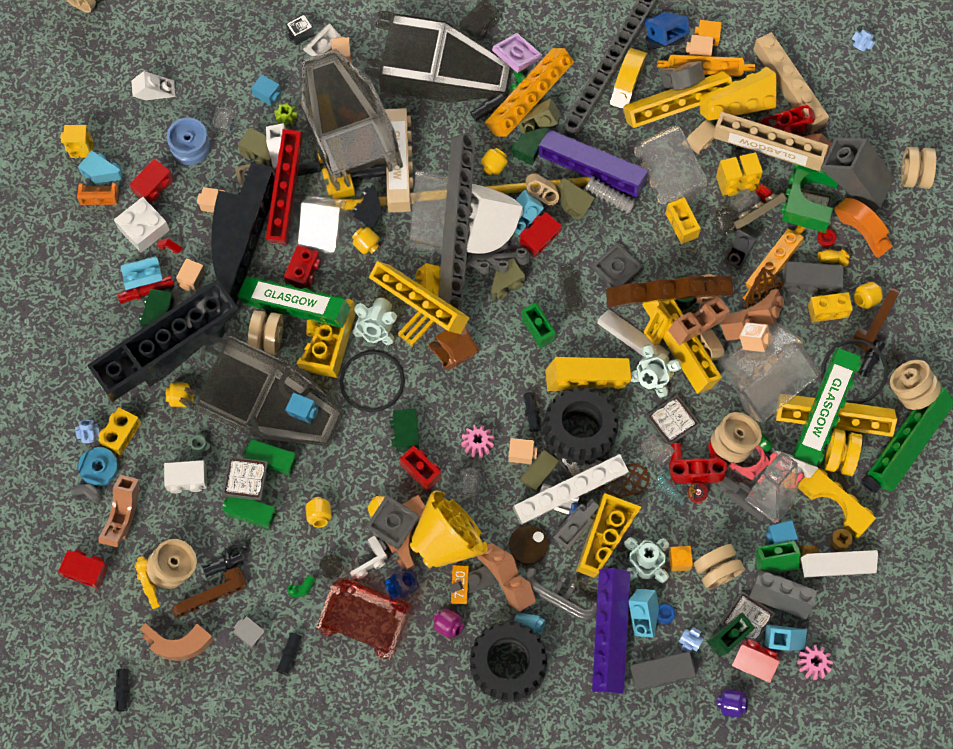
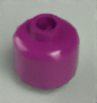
[433,609,464,639]

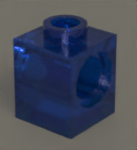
[384,569,420,600]

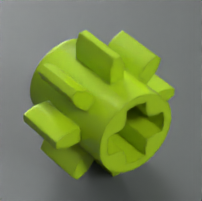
[274,103,298,126]

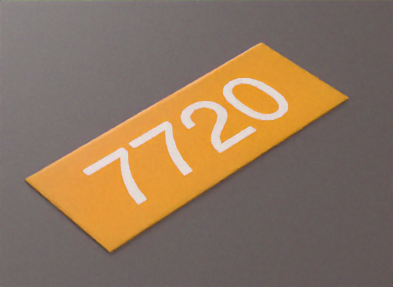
[451,565,469,604]

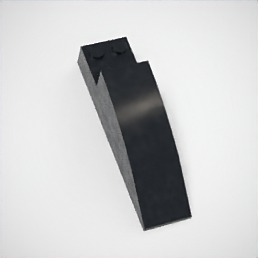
[211,162,275,305]
[87,279,239,402]

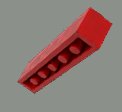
[266,129,303,245]

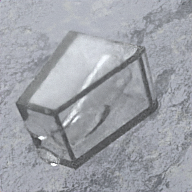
[298,195,346,253]
[745,451,798,524]

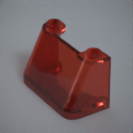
[316,578,413,659]

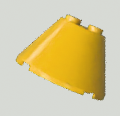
[410,490,488,568]

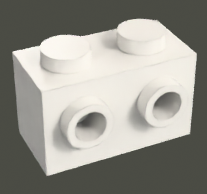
[164,460,207,493]

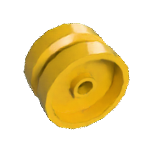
[824,428,862,476]

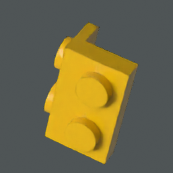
[416,263,441,296]

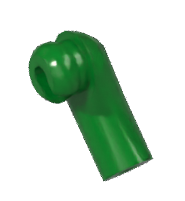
[510,70,525,92]
[287,575,316,598]

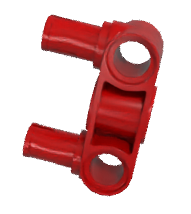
[669,442,727,484]

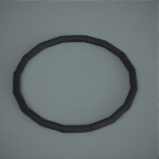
[821,340,888,404]
[339,350,405,412]

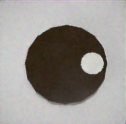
[509,525,548,565]

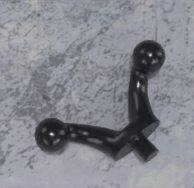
[222,542,249,565]

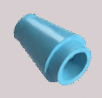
[514,612,546,635]

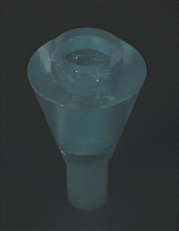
[655,473,687,506]

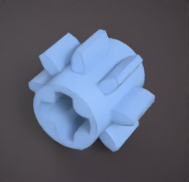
[852,29,875,52]
[75,420,100,443]
[679,627,703,652]

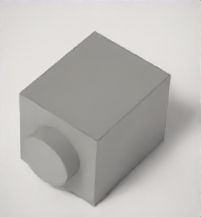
[234,616,267,650]

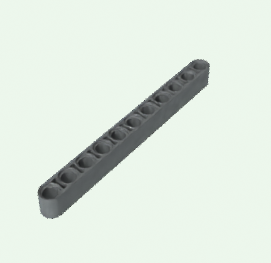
[564,0,659,137]
[436,132,476,333]

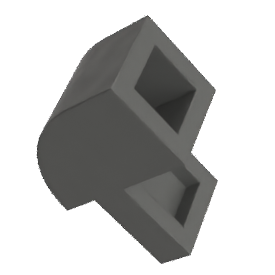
[660,61,705,90]

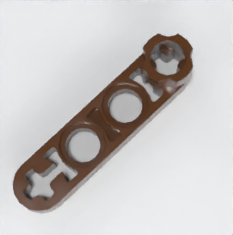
[852,286,901,351]
[172,567,248,618]

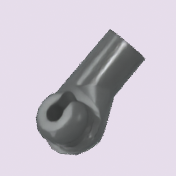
[73,484,102,503]

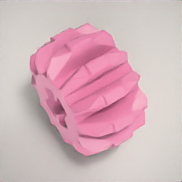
[462,425,494,458]
[797,645,833,680]

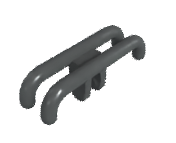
[526,568,597,621]

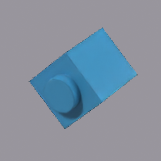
[251,74,281,106]
[285,393,319,424]
[765,521,798,545]

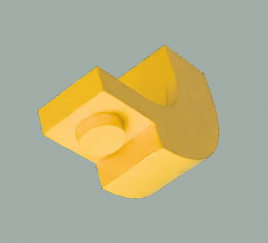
[610,48,648,108]

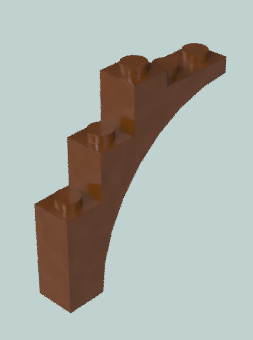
[606,276,733,308]

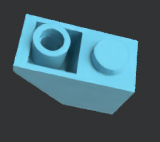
[78,151,123,184]
[514,189,544,235]
[629,589,659,637]
[764,624,807,651]

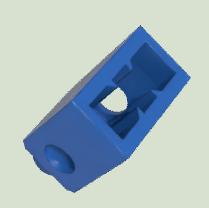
[645,12,689,46]

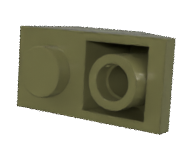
[518,98,560,133]
[238,127,272,167]
[557,178,594,220]
[491,258,525,300]

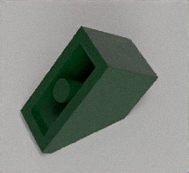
[511,127,549,165]
[706,612,755,657]

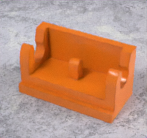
[77,183,119,205]

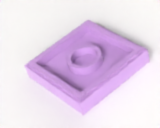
[492,33,542,73]

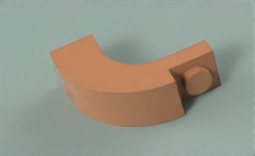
[99,475,139,547]
[140,623,214,661]

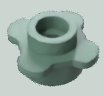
[188,433,210,456]

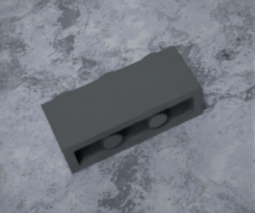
[783,262,843,295]
[749,569,817,620]
[629,650,696,692]

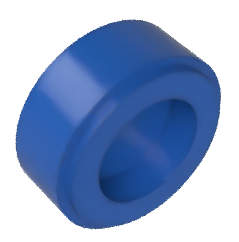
[657,604,675,624]

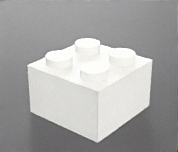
[114,197,169,253]

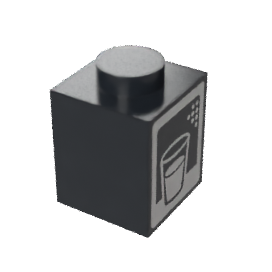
[285,14,315,45]

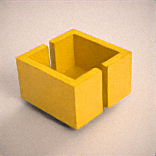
[716,152,763,196]

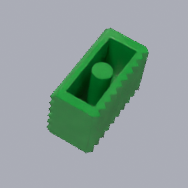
[521,302,556,349]
[755,540,801,574]

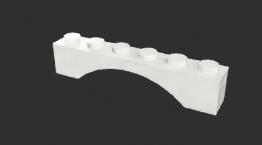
[513,454,629,525]

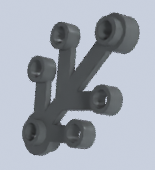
[466,241,530,274]

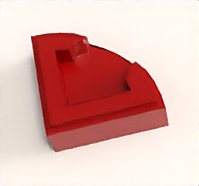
[156,238,183,253]

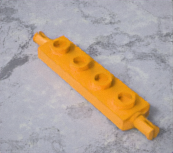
[657,55,755,77]
[743,226,806,301]

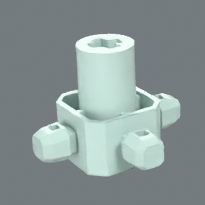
[352,298,397,346]
[631,344,682,398]
[624,537,669,583]

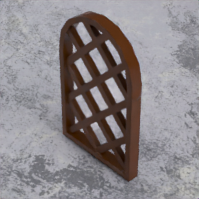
[745,267,784,309]
[599,464,649,498]

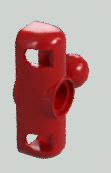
[760,105,815,134]

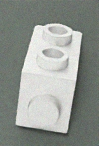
[350,535,388,580]

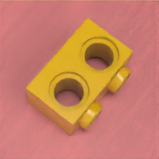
[61,125,94,158]
[665,198,701,244]
[808,292,853,322]
[98,407,141,455]

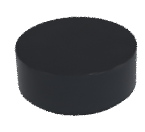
[861,475,881,493]

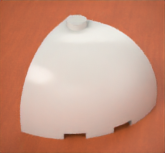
[467,184,523,254]

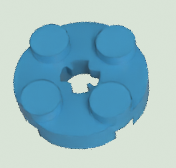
[78,447,119,486]

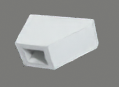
[132,71,175,100]
[266,123,286,169]

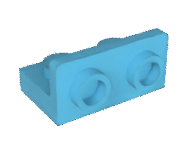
[121,256,162,290]

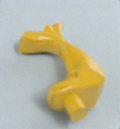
[135,556,160,609]

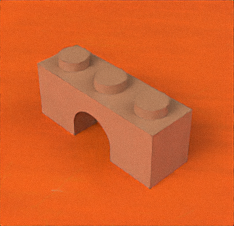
[668,296,730,346]

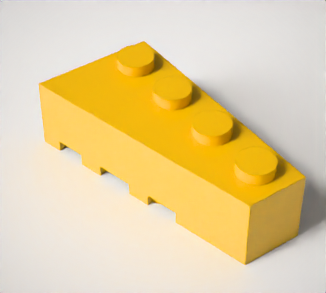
[700,67,776,121]
[296,299,356,378]
[545,357,631,391]
[576,493,641,578]

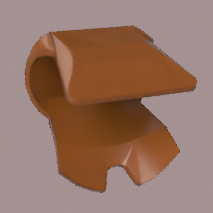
[428,325,479,370]

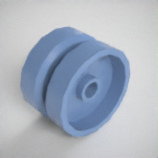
[166,117,211,165]

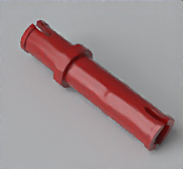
[117,275,174,305]

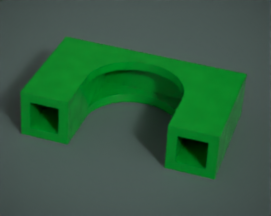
[780,158,838,233]
[222,439,297,530]

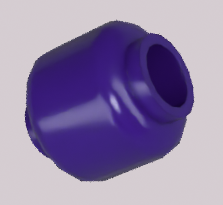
[717,690,748,717]

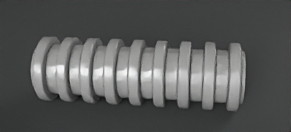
[585,176,635,214]

